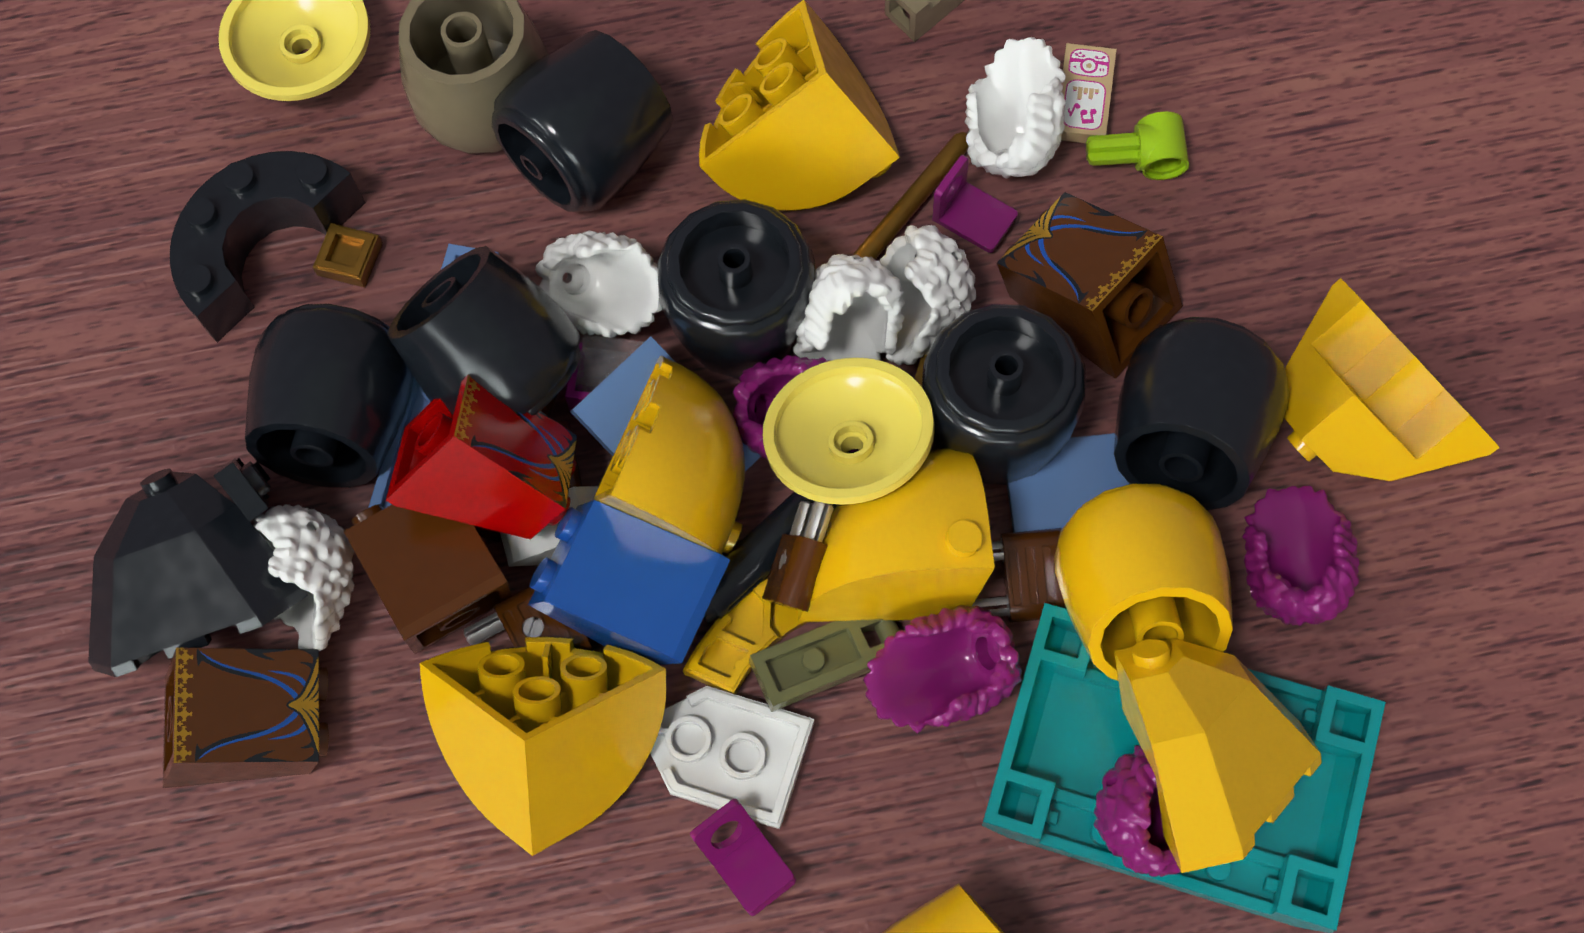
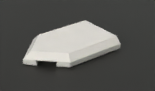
[650,686,815,830]

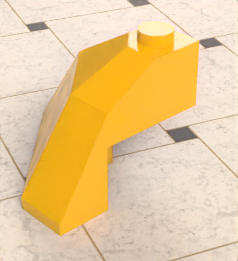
[1284,278,1500,481]
[1114,638,1322,873]

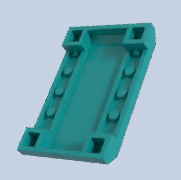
[982,603,1386,933]

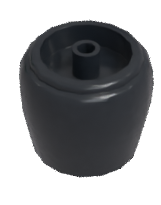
[491,30,673,212]
[657,199,815,378]
[387,246,581,415]
[245,304,414,488]
[922,304,1086,485]
[1114,317,1289,511]

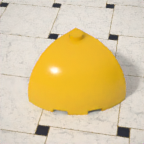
[699,0,900,210]
[592,356,745,555]
[798,448,995,622]
[419,637,666,856]

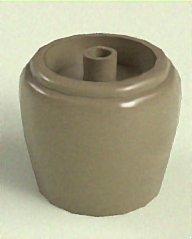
[399,0,548,154]

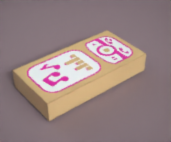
[1061,43,1117,143]

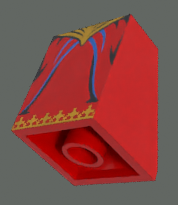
[386,375,577,540]

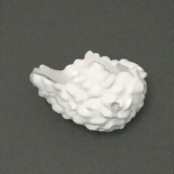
[964,37,1066,179]
[880,225,976,366]
[535,230,662,338]
[793,254,905,361]
[253,504,354,651]

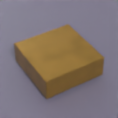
[312,223,383,288]

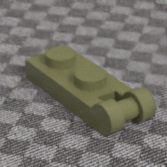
[749,619,899,712]

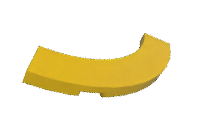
[683,579,808,694]

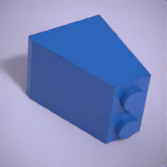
[528,500,730,665]

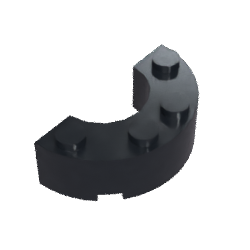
[170,151,366,343]

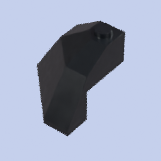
[88,468,308,677]

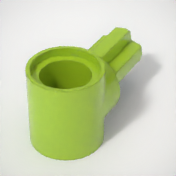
[1086,111,1189,180]

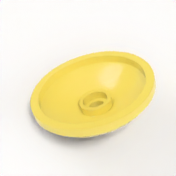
[218,0,370,101]
[763,358,934,505]

